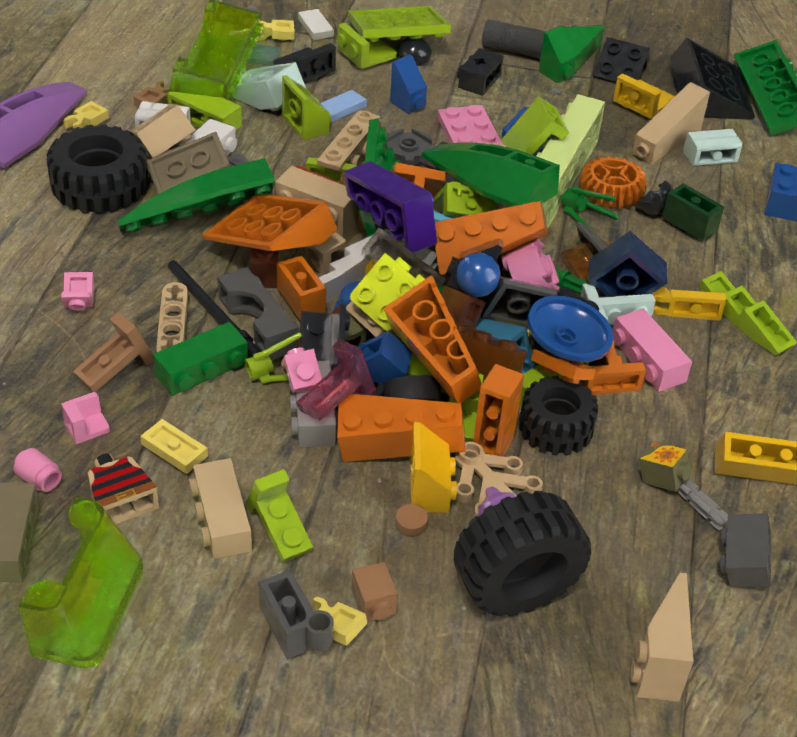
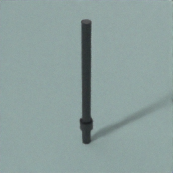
[168,260,261,357]

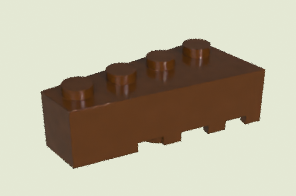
[405,321,527,380]

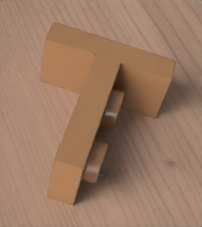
[73,312,153,392]

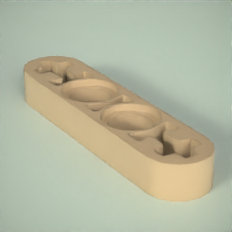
[156,282,188,352]

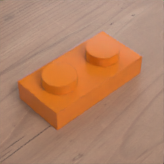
[531,349,596,384]

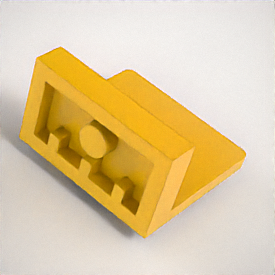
[613,74,675,119]

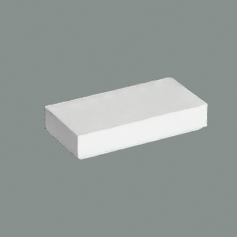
[298,9,334,41]

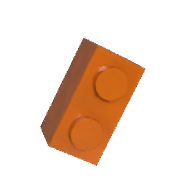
[277,255,326,321]

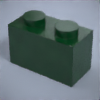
[662,183,724,241]

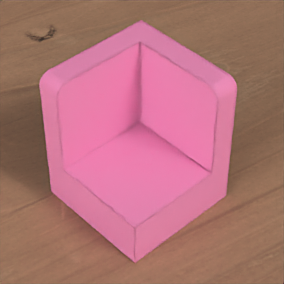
[61,392,110,444]

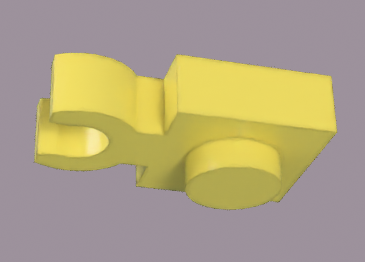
[64,101,109,129]
[313,597,367,646]

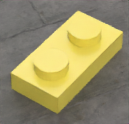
[140,419,208,474]

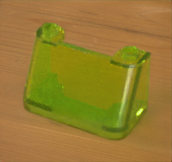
[19,496,144,668]

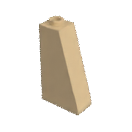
[632,82,710,164]

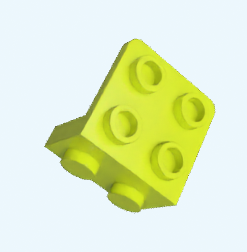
[350,253,425,332]

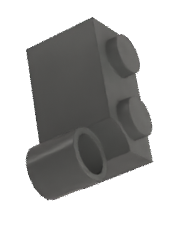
[259,570,334,659]

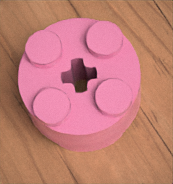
[501,239,559,291]

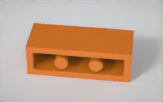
[473,364,524,457]

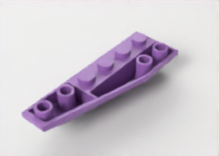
[0,81,87,168]

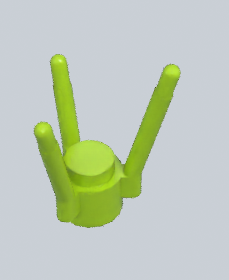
[245,333,302,385]

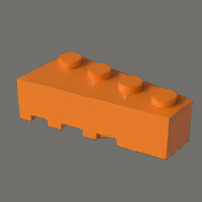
[435,201,548,282]
[383,275,482,403]

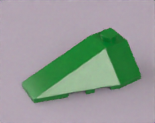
[539,25,604,83]

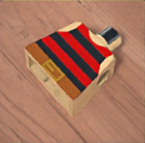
[87,453,159,530]

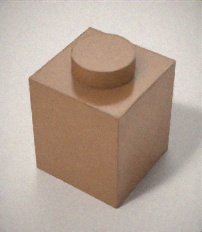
[352,562,398,621]

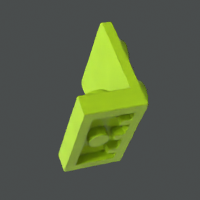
[433,182,496,218]

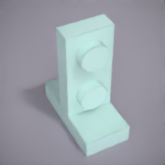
[581,283,655,325]

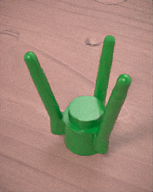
[561,186,619,229]

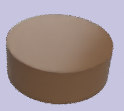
[395,504,428,536]

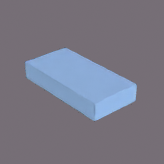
[320,90,367,122]

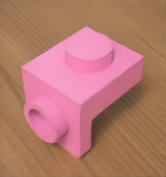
[61,272,94,311]
[281,347,323,393]

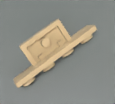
[317,110,380,171]

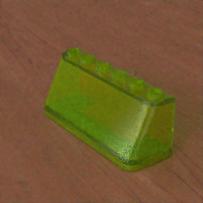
[170,0,264,100]

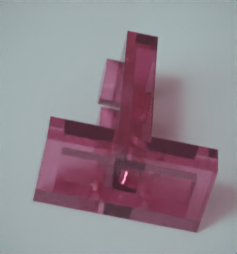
[296,339,377,421]

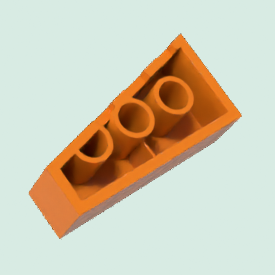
[337,393,466,462]

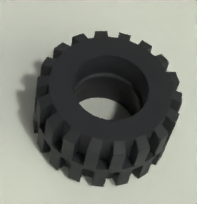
[519,376,598,455]

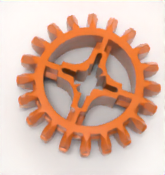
[579,156,647,210]

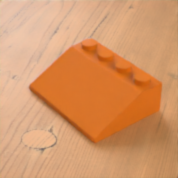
[202,194,338,251]

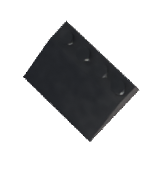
[670,38,755,120]

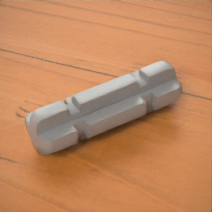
[678,480,728,531]

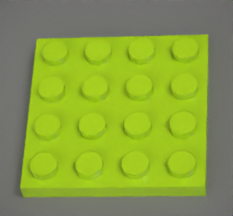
[348,6,451,41]

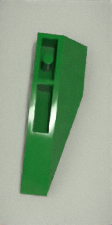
[422,142,560,207]
[118,158,275,233]

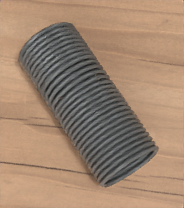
[481,19,546,59]

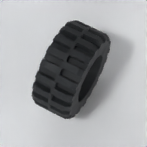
[46,124,148,214]
[453,491,591,617]

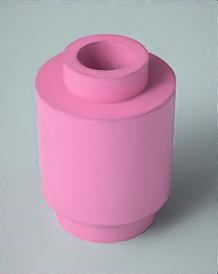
[14,448,62,492]

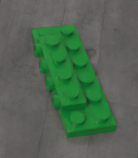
[734,40,797,136]
[359,118,401,237]

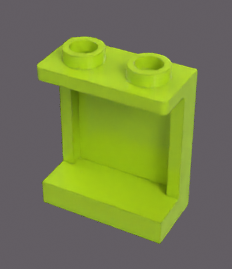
[501,96,569,155]

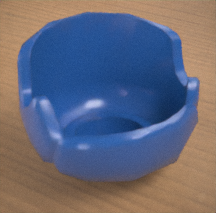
[456,252,500,298]

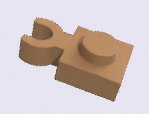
[133,81,174,107]

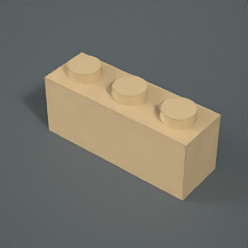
[189,458,252,559]

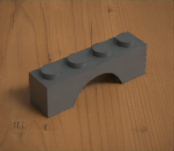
[217,267,300,359]

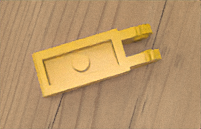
[652,287,726,321]

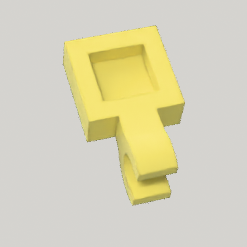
[256,20,294,41]

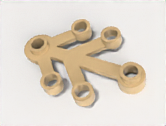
[455,442,543,517]

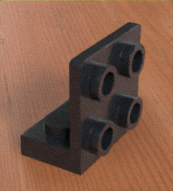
[593,37,650,83]
[273,43,336,83]
[300,304,350,373]

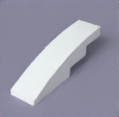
[319,229,390,303]

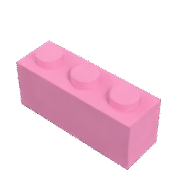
[613,308,692,392]

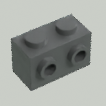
[720,513,772,587]

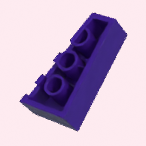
[344,161,437,254]

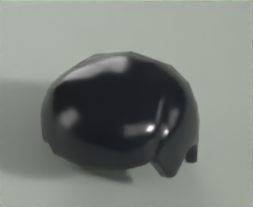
[397,37,431,66]
[635,180,674,216]

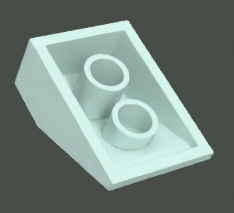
[219,62,306,111]

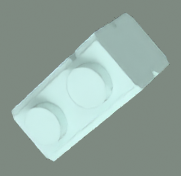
[683,129,742,167]

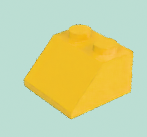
[410,422,457,513]

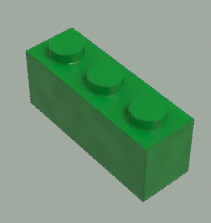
[152,322,248,396]

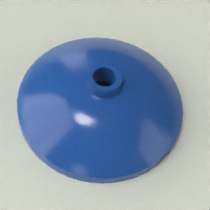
[527,296,614,362]

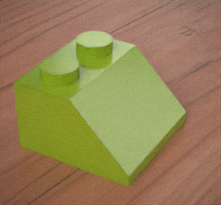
[282,75,331,141]

